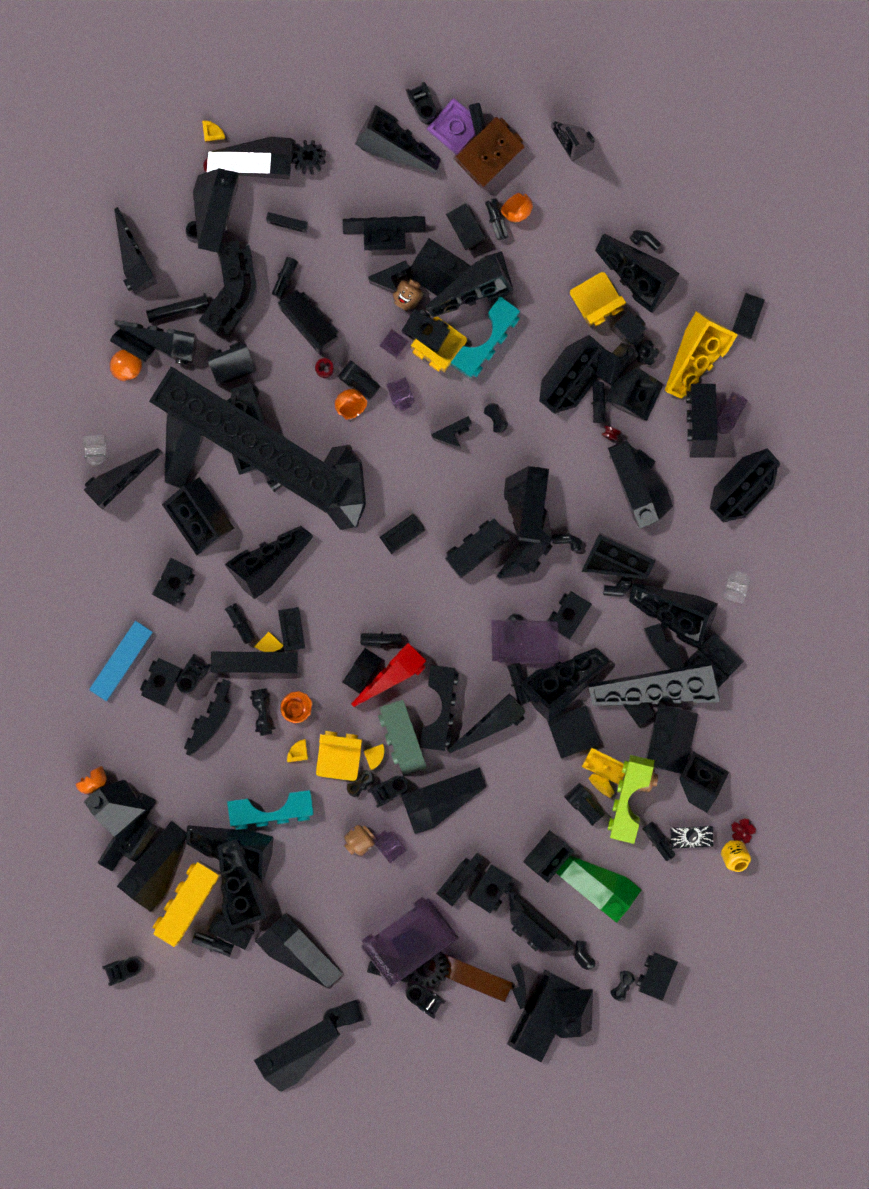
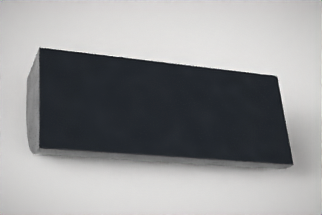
[507,970,580,1062]

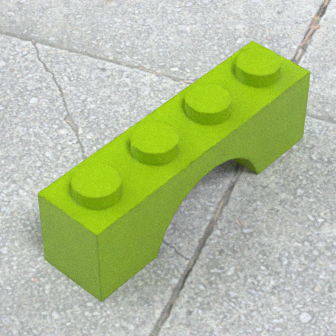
[607,755,655,844]

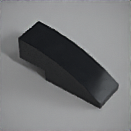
[643,623,684,669]

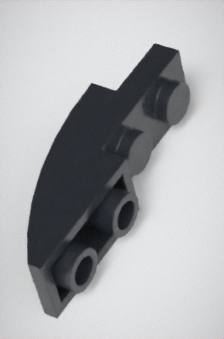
[184,679,232,756]

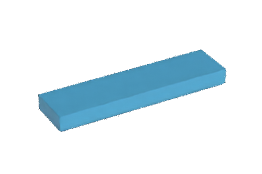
[89,621,153,701]

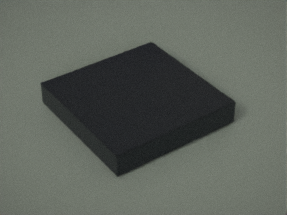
[547,705,600,759]

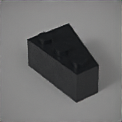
[686,384,718,458]
[445,518,510,579]
[581,532,656,579]

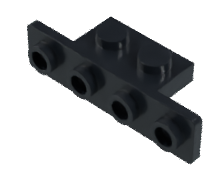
[342,216,426,251]
[98,792,158,871]

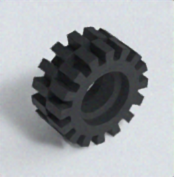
[408,948,450,987]

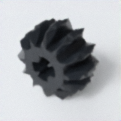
[291,140,326,175]

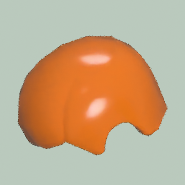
[501,193,533,223]
[109,349,142,381]
[335,389,368,420]
[280,691,313,723]
[76,766,107,794]

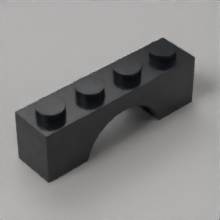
[420,665,459,751]

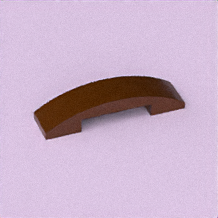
[428,951,513,1002]

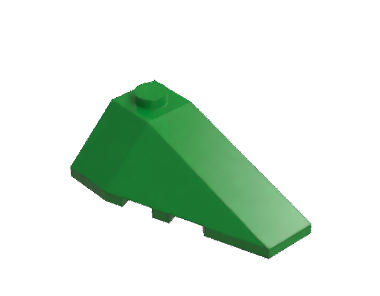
[556,856,642,923]

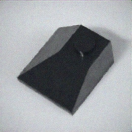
[605,367,664,421]
[679,751,729,813]
[84,780,147,838]
[551,988,593,1038]

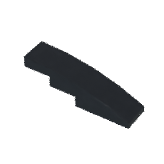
[211,651,298,674]

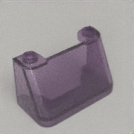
[361,897,459,988]

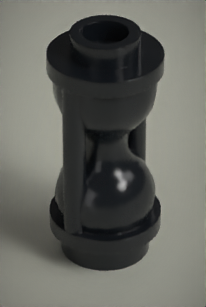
[250,688,276,736]

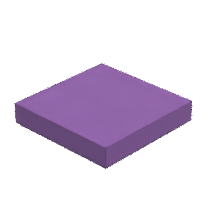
[427,98,475,155]

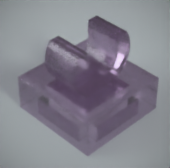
[380,329,408,359]

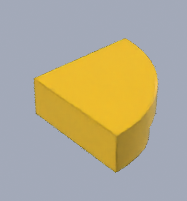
[202,120,226,142]
[254,632,284,652]
[287,739,308,762]
[364,744,384,770]
[588,774,614,798]

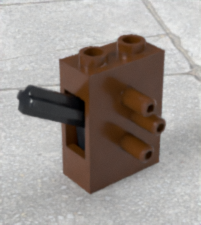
[453,103,525,188]

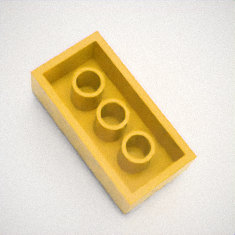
[152,861,221,947]

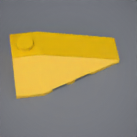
[664,311,738,399]

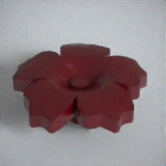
[731,818,756,844]

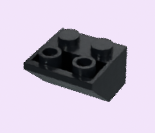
[207,342,257,386]

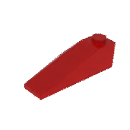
[351,643,426,707]

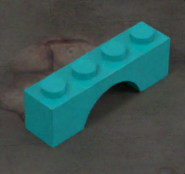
[451,296,521,379]
[227,790,314,830]

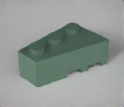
[378,700,427,776]

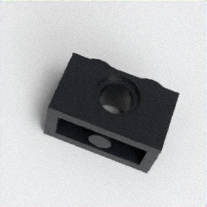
[402,309,450,354]
[152,558,195,607]
[547,591,592,640]
[140,658,182,706]
[469,864,513,913]

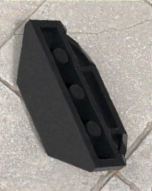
[539,335,604,414]
[324,445,366,530]
[710,448,780,523]
[496,508,553,580]
[509,890,574,952]

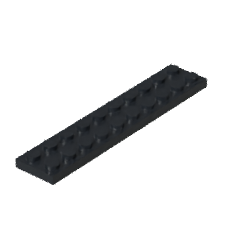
[149,366,348,513]

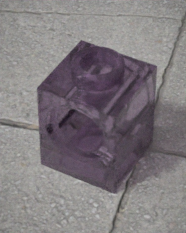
[386,377,415,411]
[375,830,407,864]

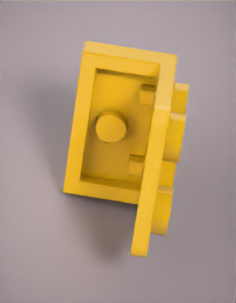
[570,272,626,327]
[411,316,467,373]
[316,731,362,781]

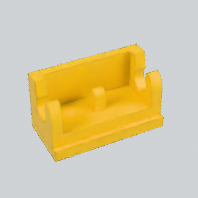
[582,748,625,784]

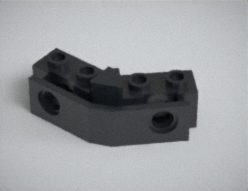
[199,241,257,337]

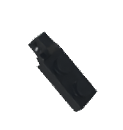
[436,853,483,907]

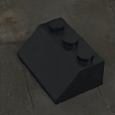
[406,238,471,310]
[278,290,338,355]
[162,477,235,556]
[645,704,698,774]

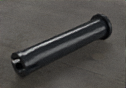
[146,293,209,323]

